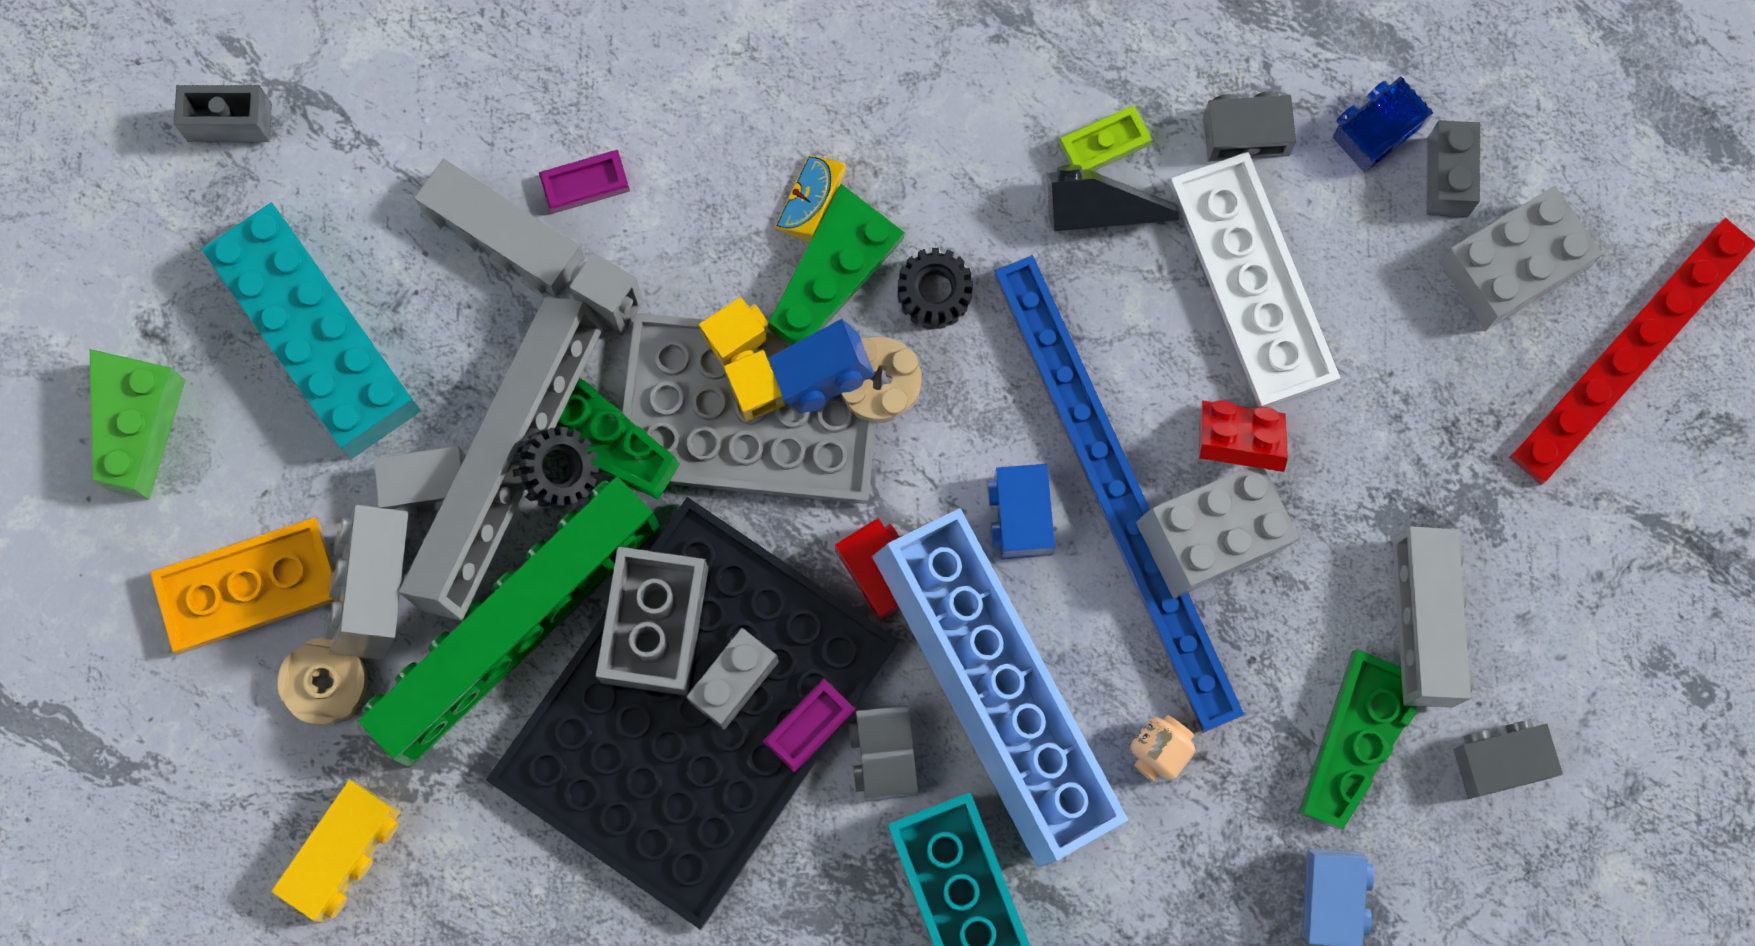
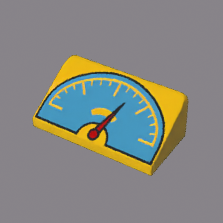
[775,155,846,243]

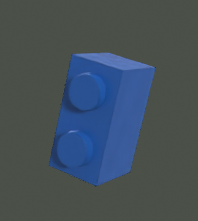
[768,319,875,414]
[987,464,1055,559]

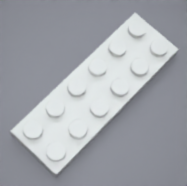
[1169,152,1341,407]

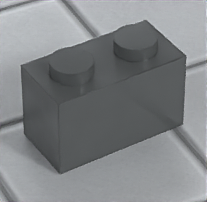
[174,85,272,142]
[1203,91,1296,162]
[1427,120,1480,218]
[1453,719,1563,800]

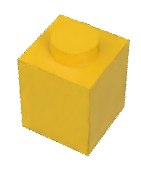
[699,296,768,367]
[724,350,785,422]

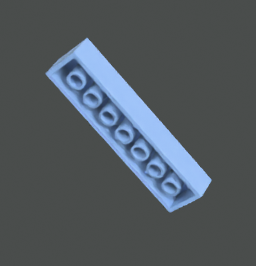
[872,508,1128,867]

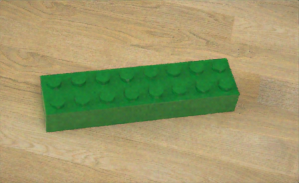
[358,476,661,768]

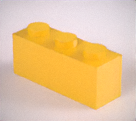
[271,779,400,922]

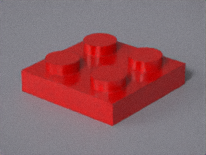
[1199,400,1288,472]

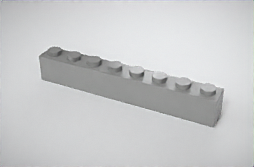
[399,297,605,620]

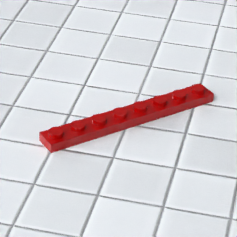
[1509,217,1755,485]

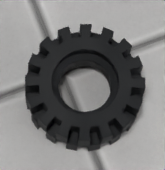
[897,248,973,329]
[512,427,599,508]

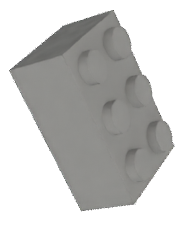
[1439,186,1603,331]
[1136,467,1300,599]
[324,504,408,660]
[596,547,708,696]

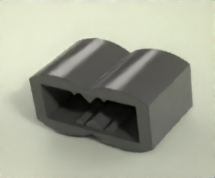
[849,706,918,801]

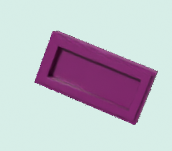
[538,149,630,214]
[763,679,855,773]

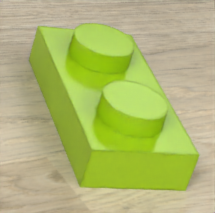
[1059,105,1152,171]

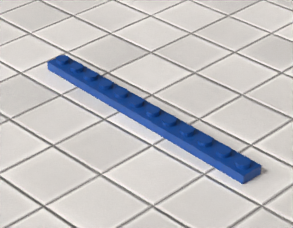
[994,255,1245,733]

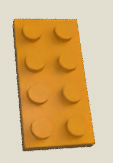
[150,517,336,655]

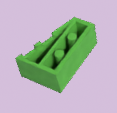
[89,349,185,500]

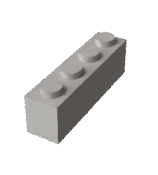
[414,158,585,298]
[1392,526,1474,708]

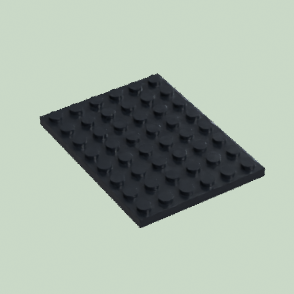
[486,497,899,931]

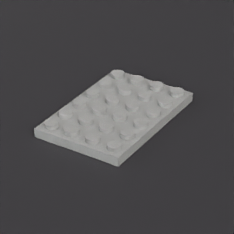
[622,313,882,504]

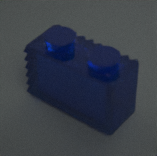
[1332,77,1433,173]

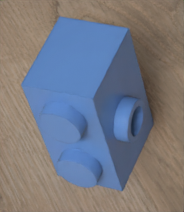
[1302,848,1374,946]

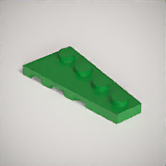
[767,184,905,346]
[554,377,680,500]
[1298,650,1418,829]

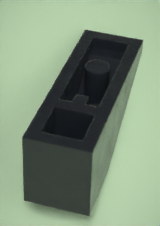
[1047,165,1179,231]

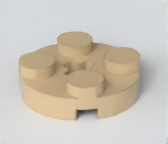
[840,337,922,423]
[277,638,368,726]

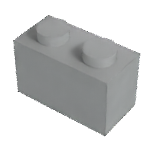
[569,252,644,335]
[373,446,466,520]
[687,628,779,730]

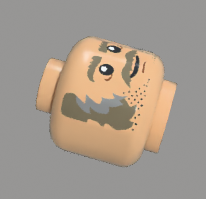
[1130,715,1195,782]

